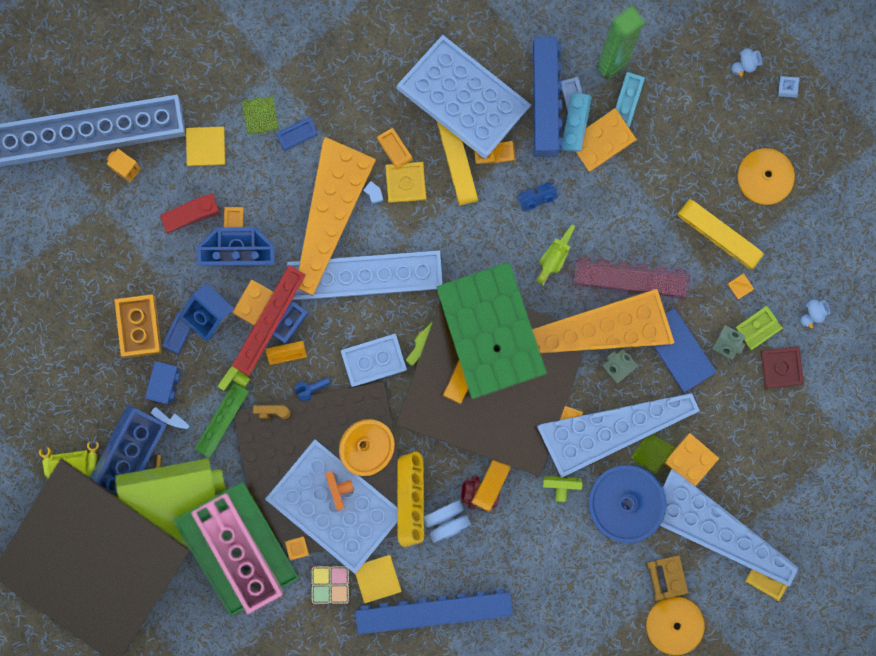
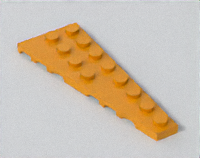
[298,137,376,296]
[532,289,674,353]

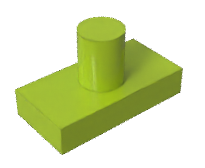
[218,366,251,392]
[543,475,582,502]

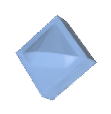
[778,76,800,98]

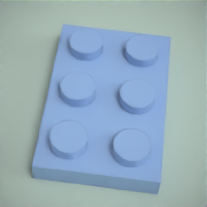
[341,334,407,387]

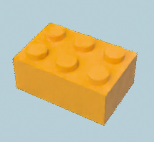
[115,294,162,359]

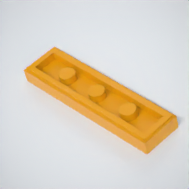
[472,460,511,512]

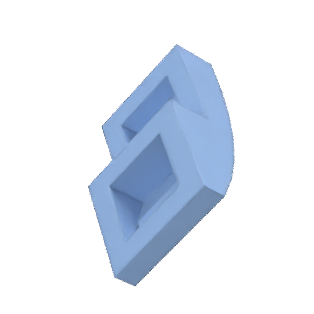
[150,407,191,430]

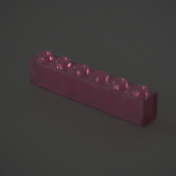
[572,257,690,299]

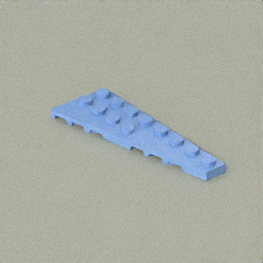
[537,393,700,478]
[660,469,798,587]

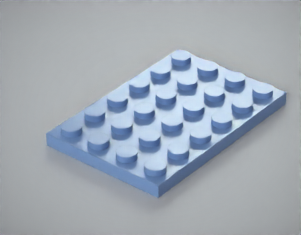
[396,35,531,159]
[265,440,398,573]

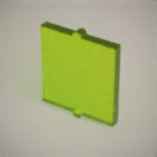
[242,96,279,134]
[631,434,675,473]

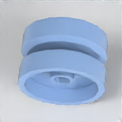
[424,500,471,543]

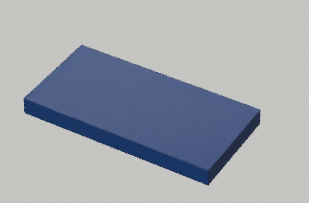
[653,308,716,393]

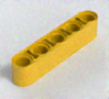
[436,120,478,206]
[677,199,764,270]
[398,451,424,547]

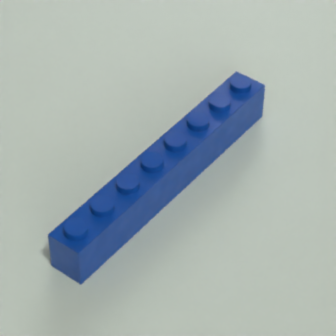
[355,589,513,634]

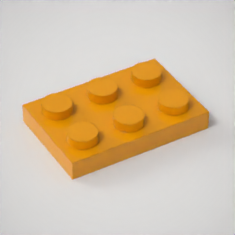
[576,108,637,172]

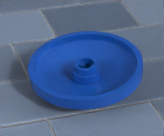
[589,465,667,543]

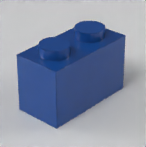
[272,301,309,344]
[145,361,181,405]

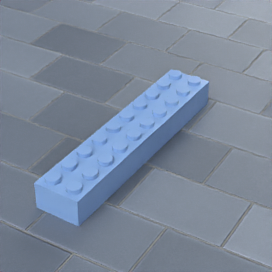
[0,95,186,167]

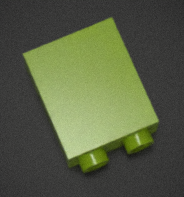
[116,458,226,548]

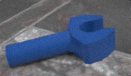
[294,377,331,401]

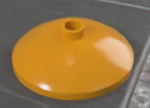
[737,148,795,205]
[339,419,394,476]
[646,597,705,655]

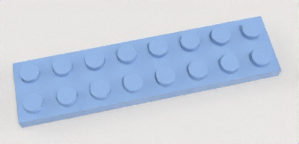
[287,251,442,301]

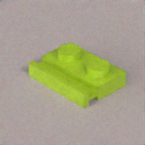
[735,306,783,350]

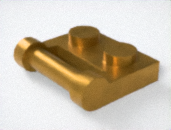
[253,406,291,419]
[646,555,688,601]

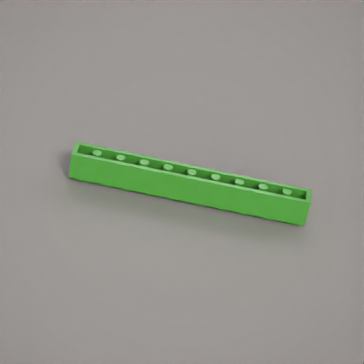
[597,6,645,79]

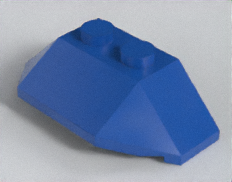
[197,227,275,267]

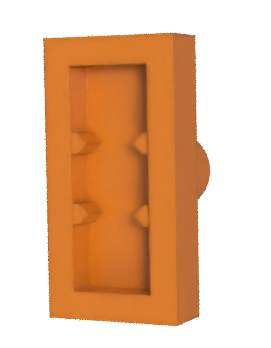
[325,471,354,511]

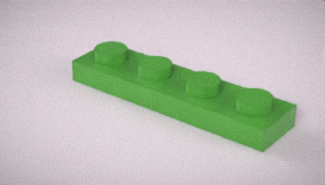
[194,383,249,458]

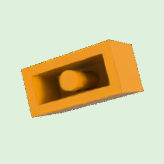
[107,149,141,183]

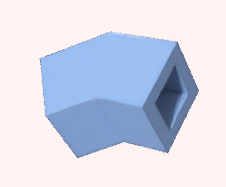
[363,181,383,204]

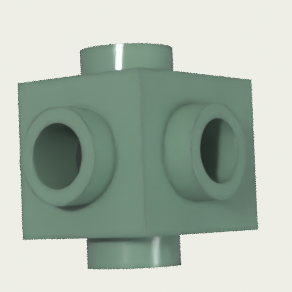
[712,325,745,360]
[603,349,638,384]

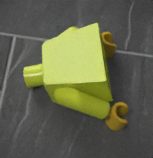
[39,442,99,478]

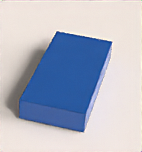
[276,117,318,151]
[161,312,192,354]

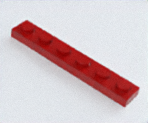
[232,265,306,376]

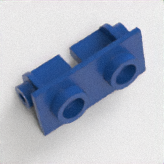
[517,182,558,211]

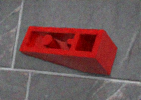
[160,193,220,233]

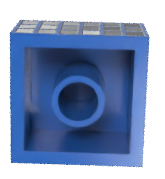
[179,284,235,342]

